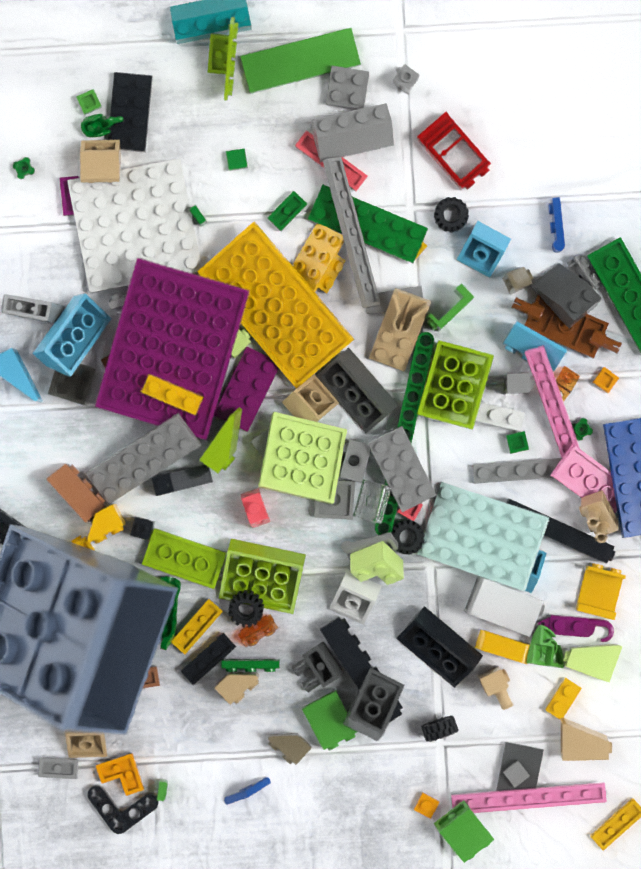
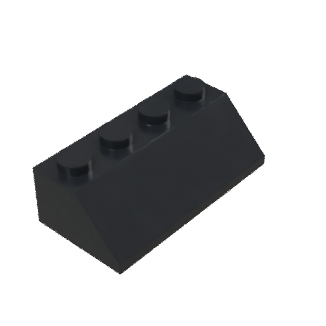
[396,606,483,688]

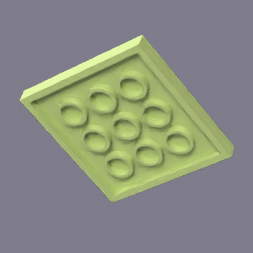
[258,412,347,504]

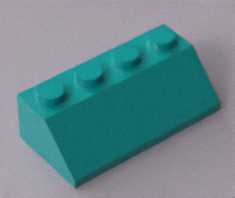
[170,0,252,45]

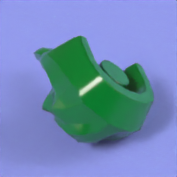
[81,114,123,137]

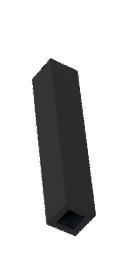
[506,498,616,564]

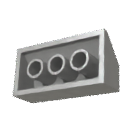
[311,103,394,162]

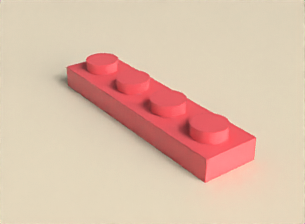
[295,130,368,192]

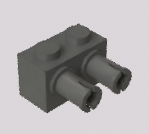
[292,641,344,692]

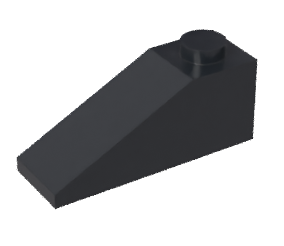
[151,465,213,496]

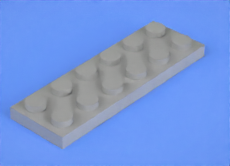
[86,413,201,504]

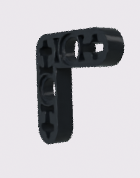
[87,785,159,834]

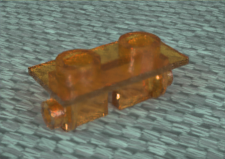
[238,614,279,647]

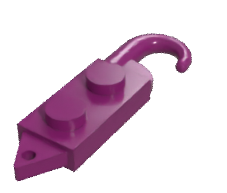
[538,615,614,642]

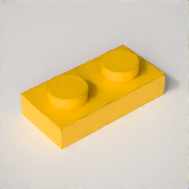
[545,677,582,720]

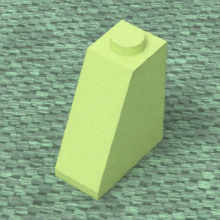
[563,644,622,683]

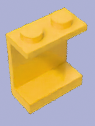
[575,563,626,620]

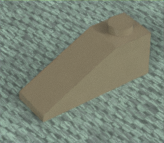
[502,267,533,295]

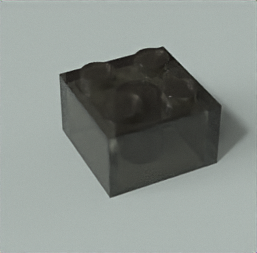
[48,364,98,406]

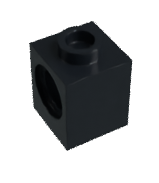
[130,517,155,540]

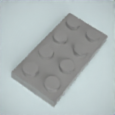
[368,426,436,512]

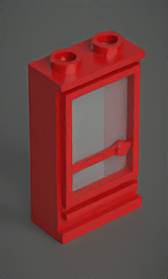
[416,111,491,191]

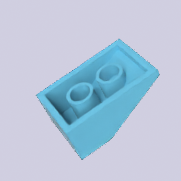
[0,348,43,403]

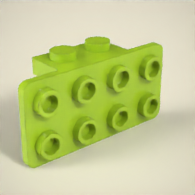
[207,17,238,101]

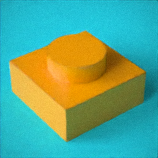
[414,792,440,819]

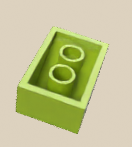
[200,407,242,473]

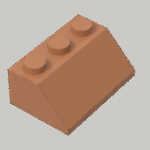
[46,464,106,522]

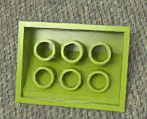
[417,340,494,430]
[219,538,306,614]

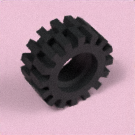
[434,197,469,233]
[391,520,425,555]
[228,590,264,628]
[421,715,459,742]

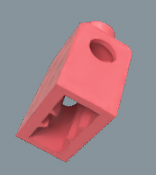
[241,488,271,528]

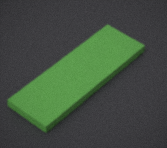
[241,28,361,94]

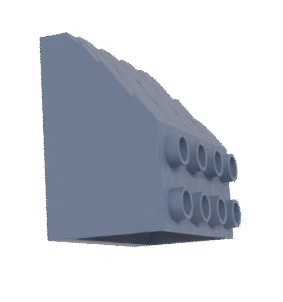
[0,524,178,734]

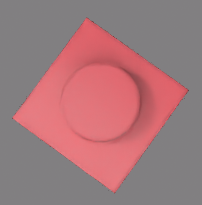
[397,503,423,521]

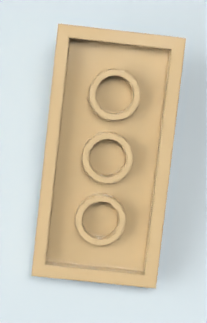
[369,288,431,372]

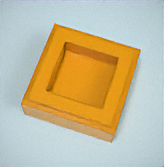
[592,367,619,394]

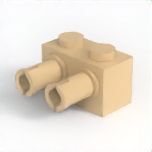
[579,490,618,543]
[478,666,514,710]

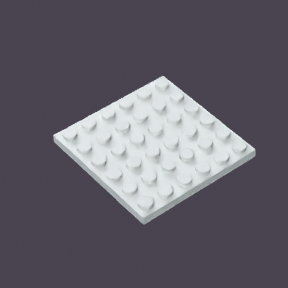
[67,158,202,293]

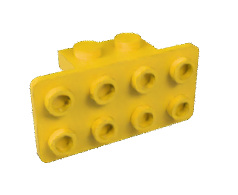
[292,224,346,294]

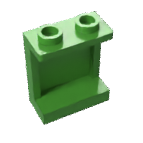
[426,283,475,331]
[302,690,357,751]
[434,800,495,863]

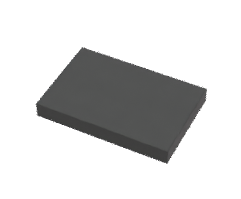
[496,742,544,791]

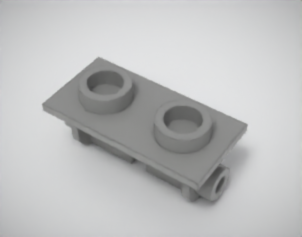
[567,255,601,290]

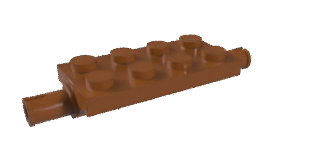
[511,294,622,359]

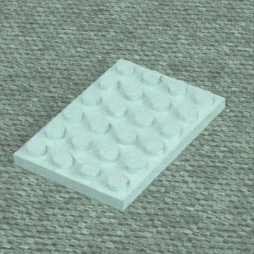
[417,482,549,591]

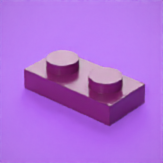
[59,176,79,216]

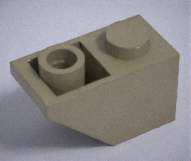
[268,733,312,765]

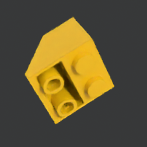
[87,504,126,544]

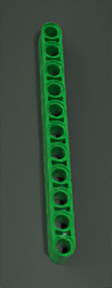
[375,332,434,535]

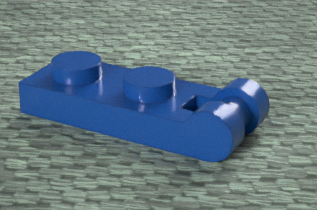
[548,197,565,253]

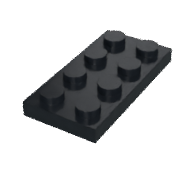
[108,72,153,152]

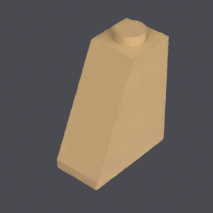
[560,718,612,761]

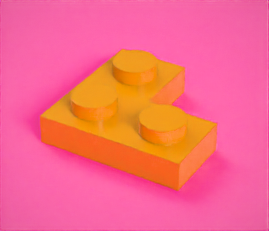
[96,753,145,796]

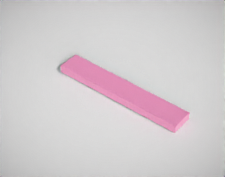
[525,345,580,458]

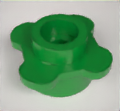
[13,157,35,179]
[572,418,593,441]

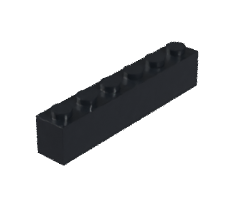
[320,616,403,723]

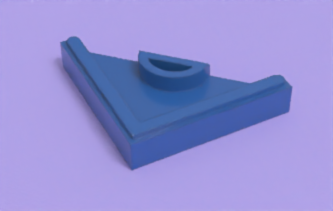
[224,777,271,805]

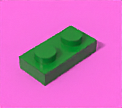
[267,191,308,232]

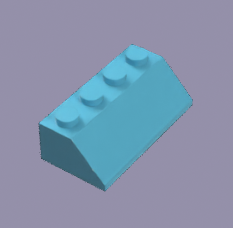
[32,293,112,377]

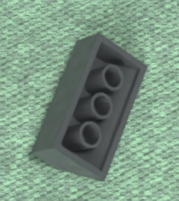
[316,347,399,433]

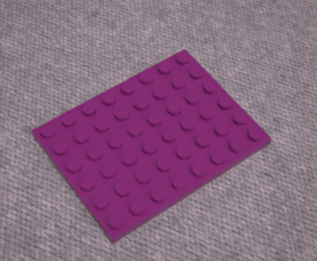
[95,257,250,440]

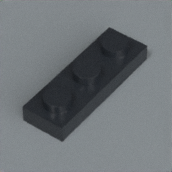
[181,632,237,685]

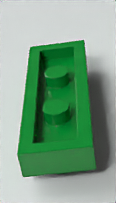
[221,659,280,672]

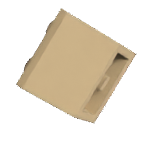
[80,140,121,183]
[215,672,259,705]

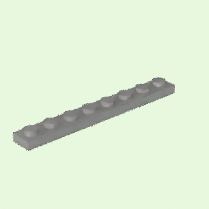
[323,157,381,309]

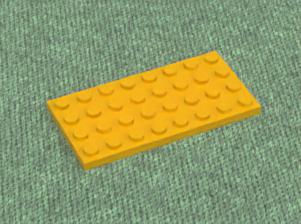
[197,221,355,389]

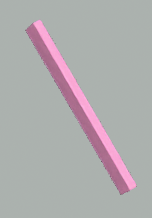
[451,782,607,813]

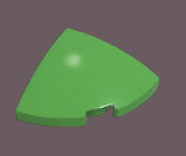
[527,625,564,668]

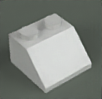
[329,570,382,625]

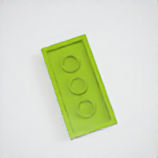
[142,528,227,589]

